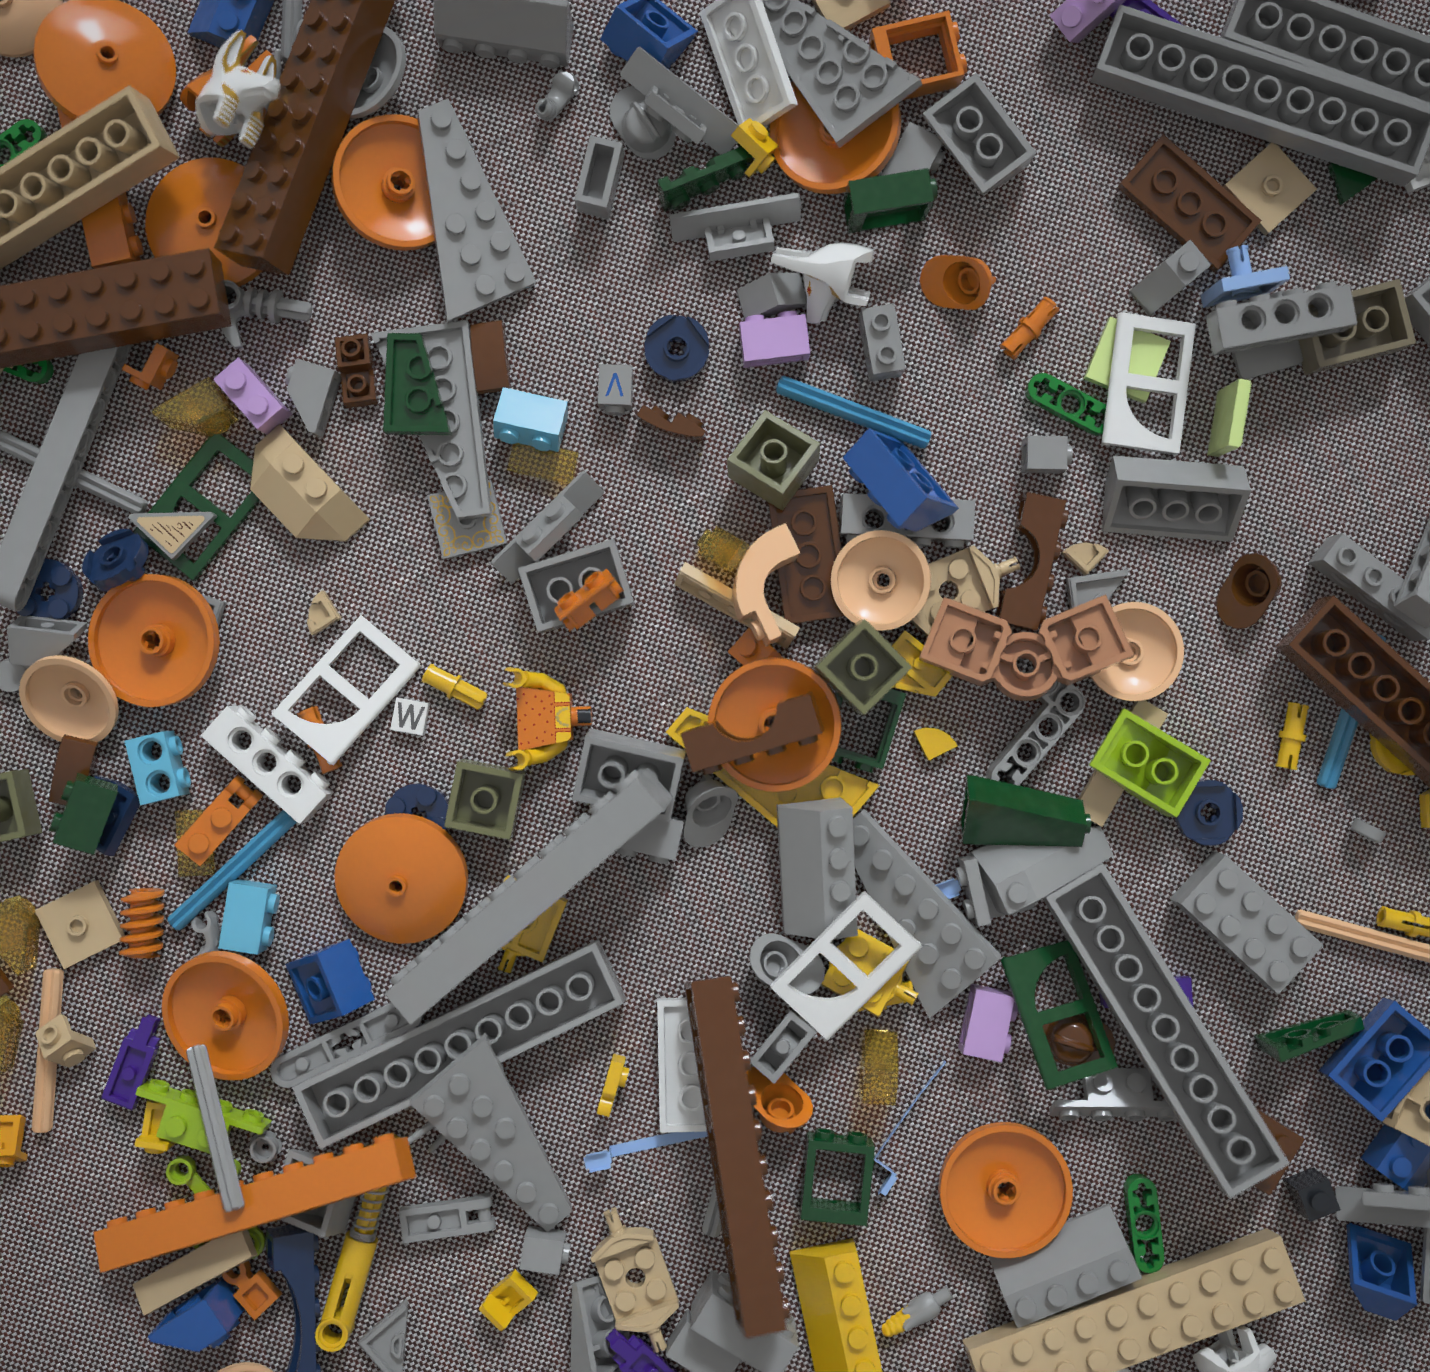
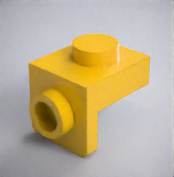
[731,118,779,178]
[134,1099,176,1154]
[479,1269,538,1331]

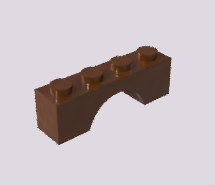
[995,492,1069,631]
[681,691,824,775]

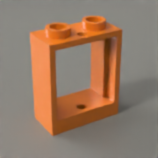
[869,10,967,100]

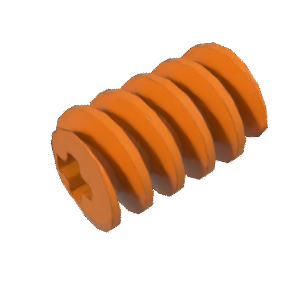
[119,888,165,959]

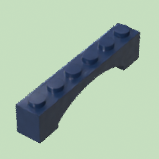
[266,1224,321,1372]

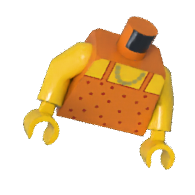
[503,667,592,771]

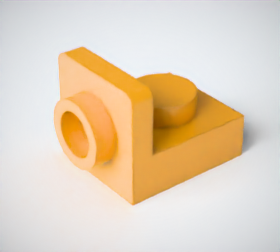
[0,1115,28,1168]

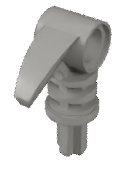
[221,280,312,349]

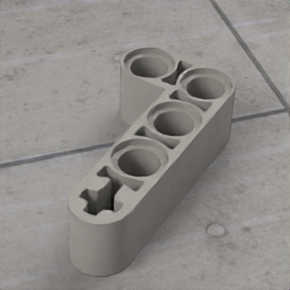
[985,668,1086,786]

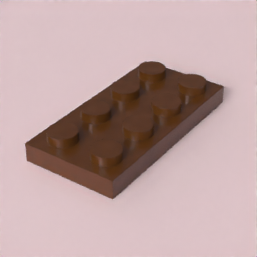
[1117,134,1262,273]
[768,485,845,624]

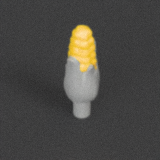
[881,1286,953,1337]

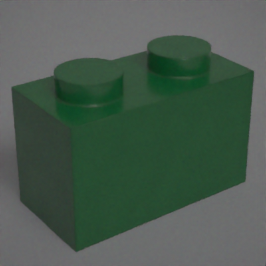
[49,773,118,855]

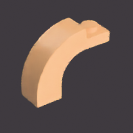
[733,523,800,646]

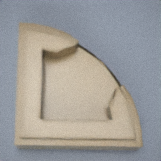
[1061,542,1109,575]
[307,590,342,636]

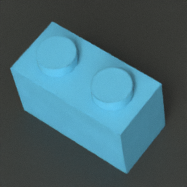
[493,387,568,452]
[218,879,280,955]

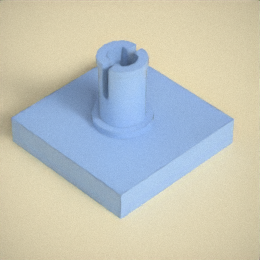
[1201,245,1290,308]

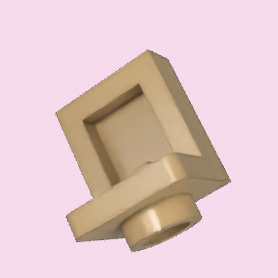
[35,1014,96,1068]

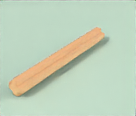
[1295,909,1430,963]
[32,968,64,1133]

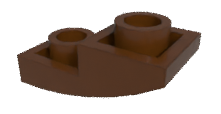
[470,320,511,395]
[335,333,379,409]
[636,405,706,442]
[49,734,98,806]

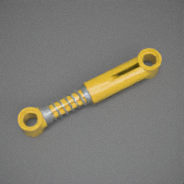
[315,1133,400,1352]

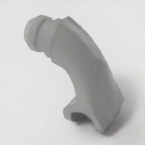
[535,72,579,121]
[189,911,220,960]

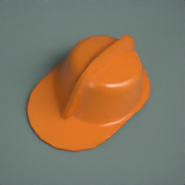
[920,255,996,310]
[746,1066,813,1134]

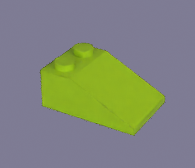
[1089,708,1211,817]

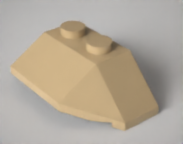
[250,424,370,542]

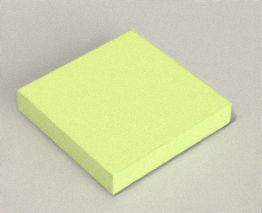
[1083,316,1171,404]
[1207,379,1252,457]

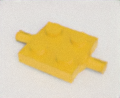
[498,875,568,973]
[819,929,919,1018]

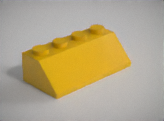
[790,1238,882,1372]

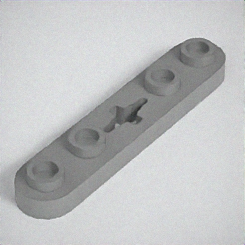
[270,1002,425,1088]

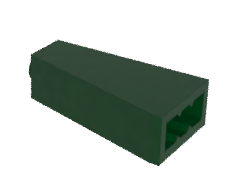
[960,775,1091,847]

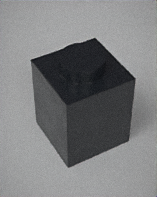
[1284,1167,1341,1222]

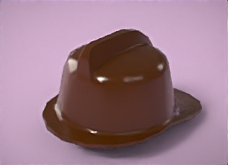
[1217,553,1282,629]
[1042,1015,1115,1067]

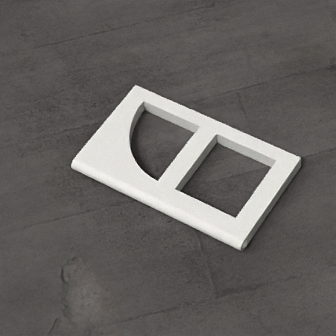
[1101,312,1196,455]
[271,615,421,765]
[770,891,922,1040]

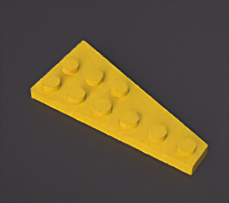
[666,707,880,828]

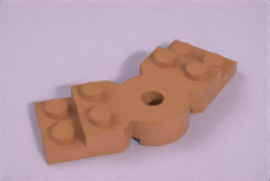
[919,594,1134,701]

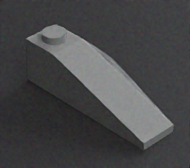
[970,826,1114,915]
[570,1275,630,1372]

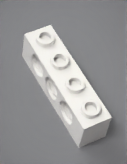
[200,705,334,824]

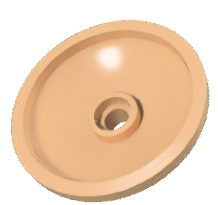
[0,0,63,58]
[831,530,931,631]
[1091,602,1184,701]
[19,656,119,742]

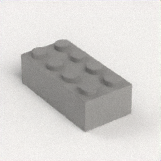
[1170,851,1324,994]

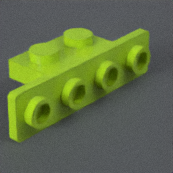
[135,1079,272,1154]

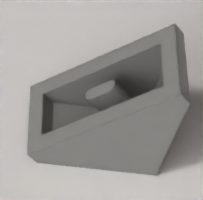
[737,273,807,319]

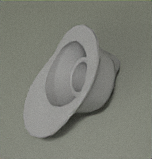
[610,86,676,160]
[683,775,738,848]
[749,933,825,995]

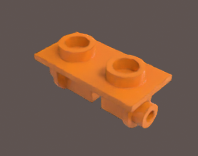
[554,568,624,631]

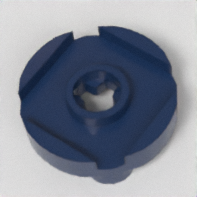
[644,315,709,383]
[82,529,149,592]
[17,559,83,620]
[1174,779,1243,846]
[384,783,449,831]

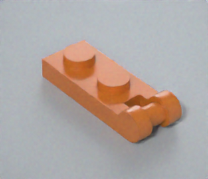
[174,774,263,866]

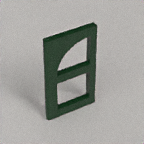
[133,430,260,581]
[1000,940,1118,1091]

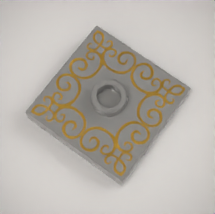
[427,480,508,560]

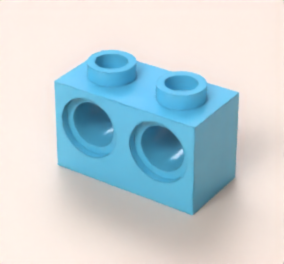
[124,730,191,805]

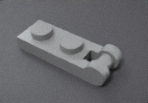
[399,1193,496,1244]

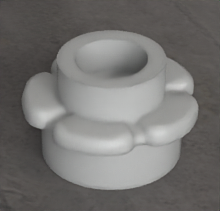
[249,1130,282,1163]

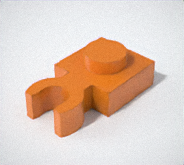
[222,1261,283,1320]

